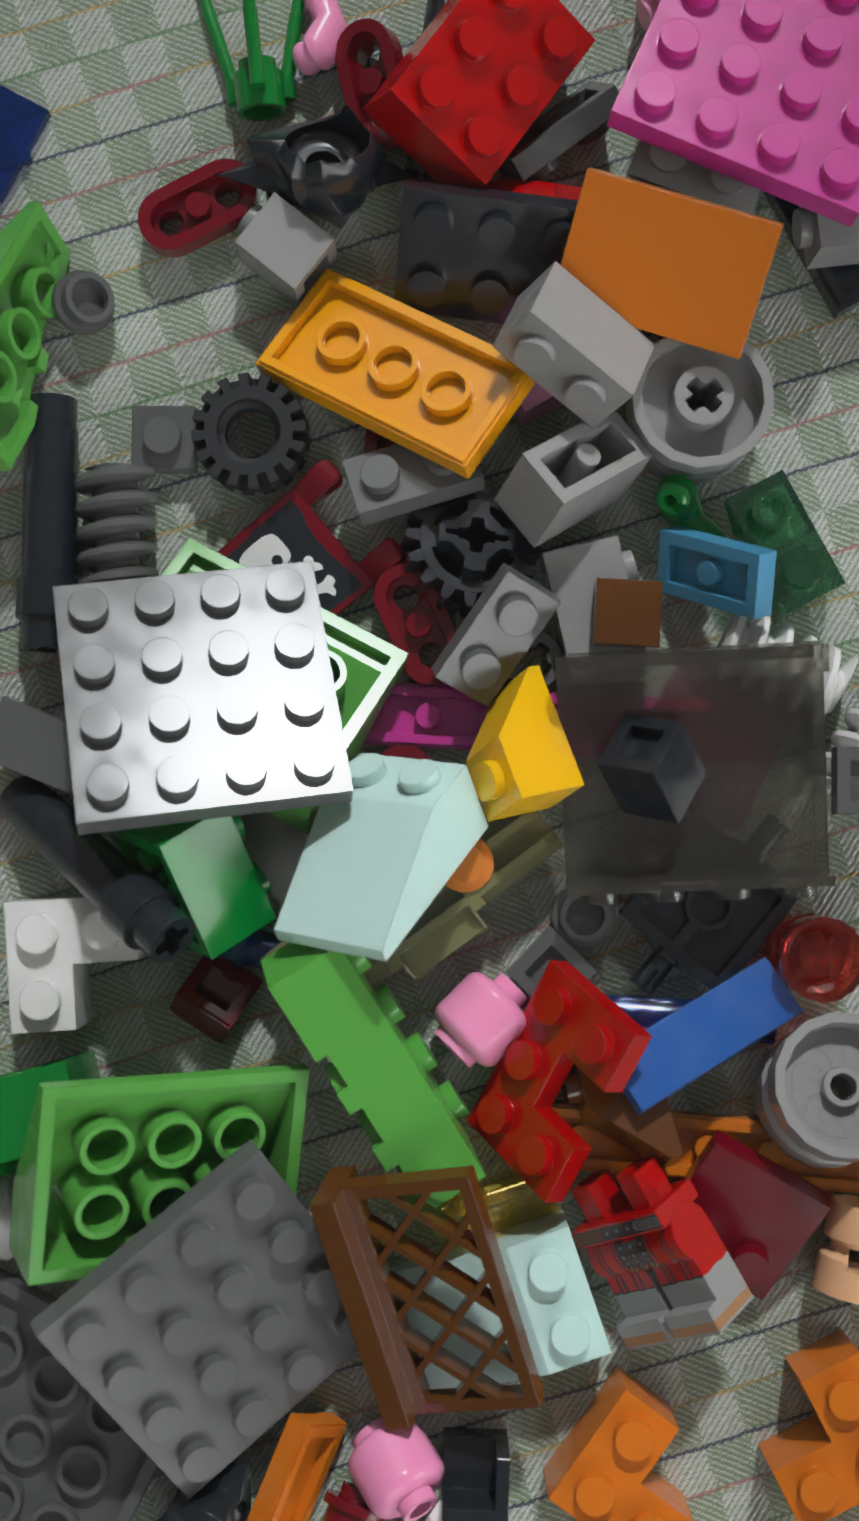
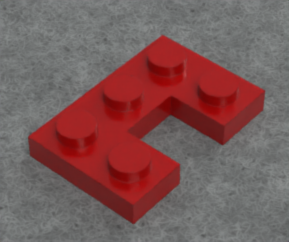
[467,960,652,1203]

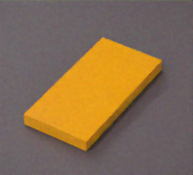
[255,267,536,479]

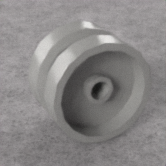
[622,337,775,484]
[754,1012,859,1168]

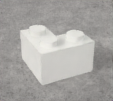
[4,895,147,1034]

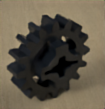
[401,485,542,617]

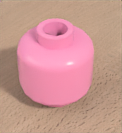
[433,972,528,1069]
[348,1417,445,1521]

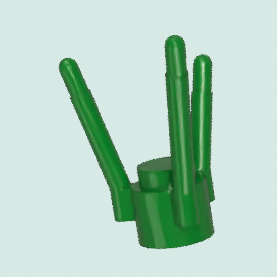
[198,0,304,121]

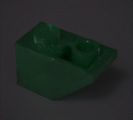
[724,470,845,625]

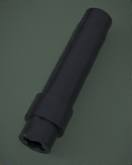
[15,393,79,653]
[0,776,195,964]

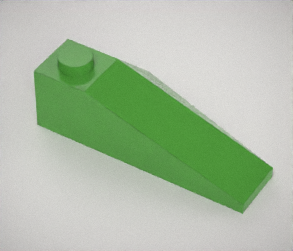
[0,201,70,472]

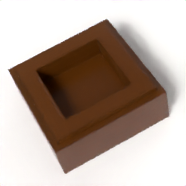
[592,578,663,649]

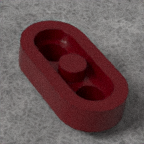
[335,18,404,151]
[138,158,260,258]
[374,563,456,686]

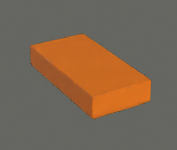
[246,1412,347,1521]

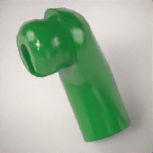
[655,474,728,537]

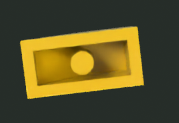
[466,665,585,822]

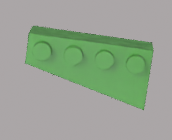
[261,943,486,1220]

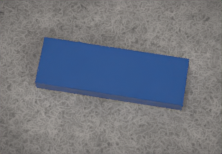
[623,957,803,1116]

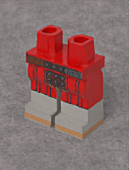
[571,1155,754,1350]

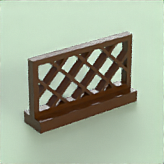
[309,1165,545,1431]

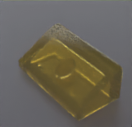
[432,1173,563,1246]

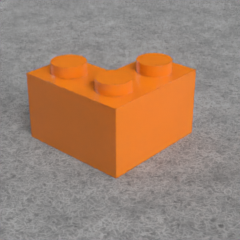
[758,1329,859,1521]
[543,1365,694,1521]

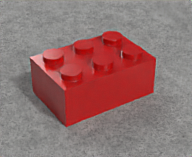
[363,0,595,187]

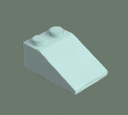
[274,752,489,962]
[390,1209,612,1389]

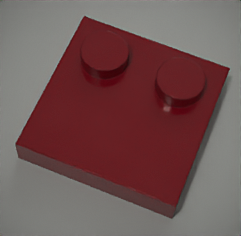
[682,1130,831,1300]

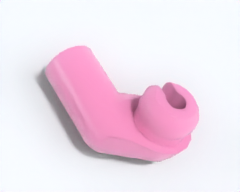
[292,0,347,76]

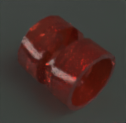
[763,912,859,1003]

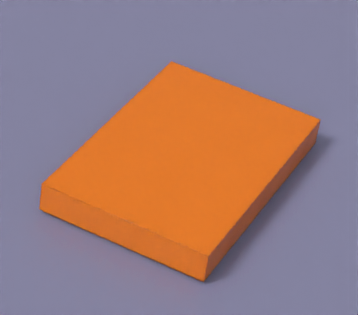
[561,167,784,359]

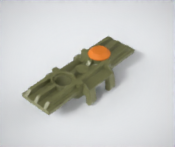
[261,798,564,986]

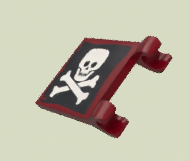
[217,460,407,616]

